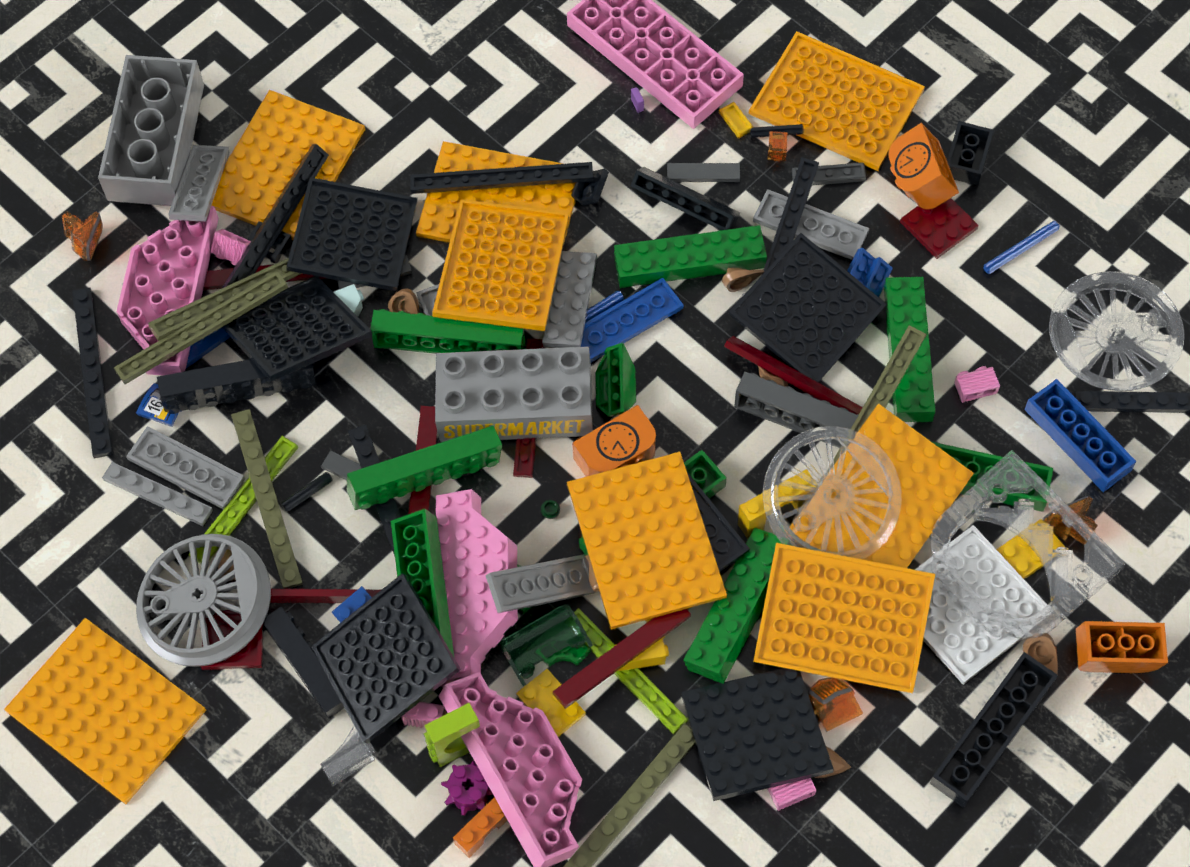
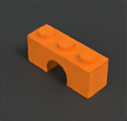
[453,797,508,858]

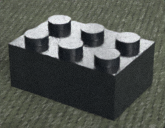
[947,121,994,186]

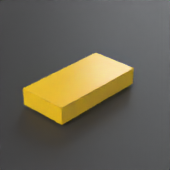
[719,102,753,139]

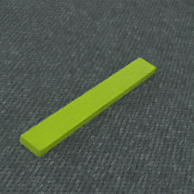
[188,436,298,565]
[564,608,689,734]

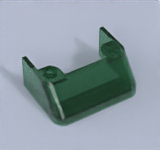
[499,604,593,686]

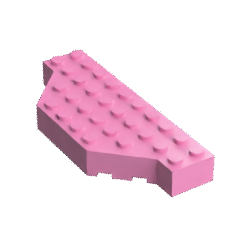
[116,206,219,376]
[436,489,518,688]
[439,672,582,867]

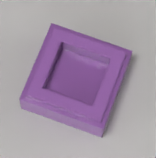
[631,87,644,113]

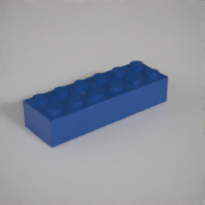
[1025,379,1136,492]

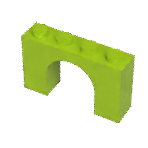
[423,703,480,767]

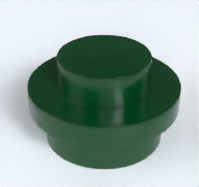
[541,500,560,519]

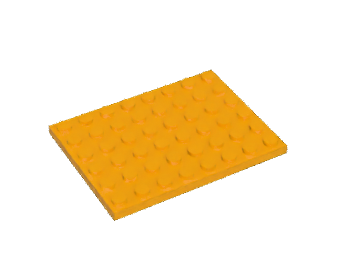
[749,31,925,171]
[211,90,365,240]
[416,141,576,245]
[432,199,569,331]
[787,404,974,568]
[567,452,727,629]
[753,543,935,693]
[4,618,206,805]

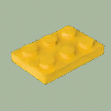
[996,519,1066,579]
[516,669,586,737]

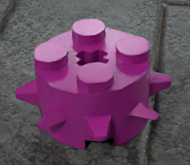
[441,761,493,815]

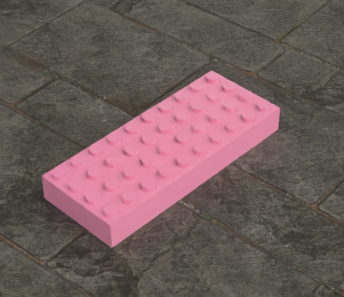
[567,0,744,129]

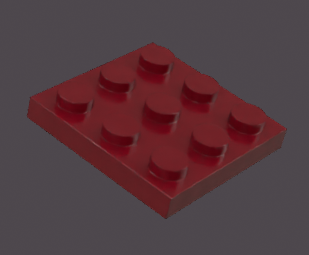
[900,198,979,259]
[201,610,264,670]

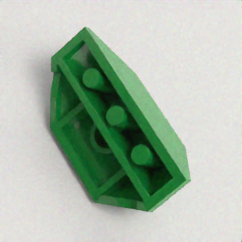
[595,343,636,417]

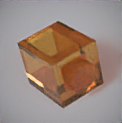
[768,131,788,161]

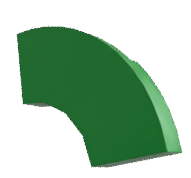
[534,640,591,667]

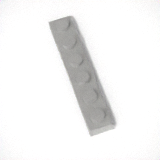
[102,462,213,526]

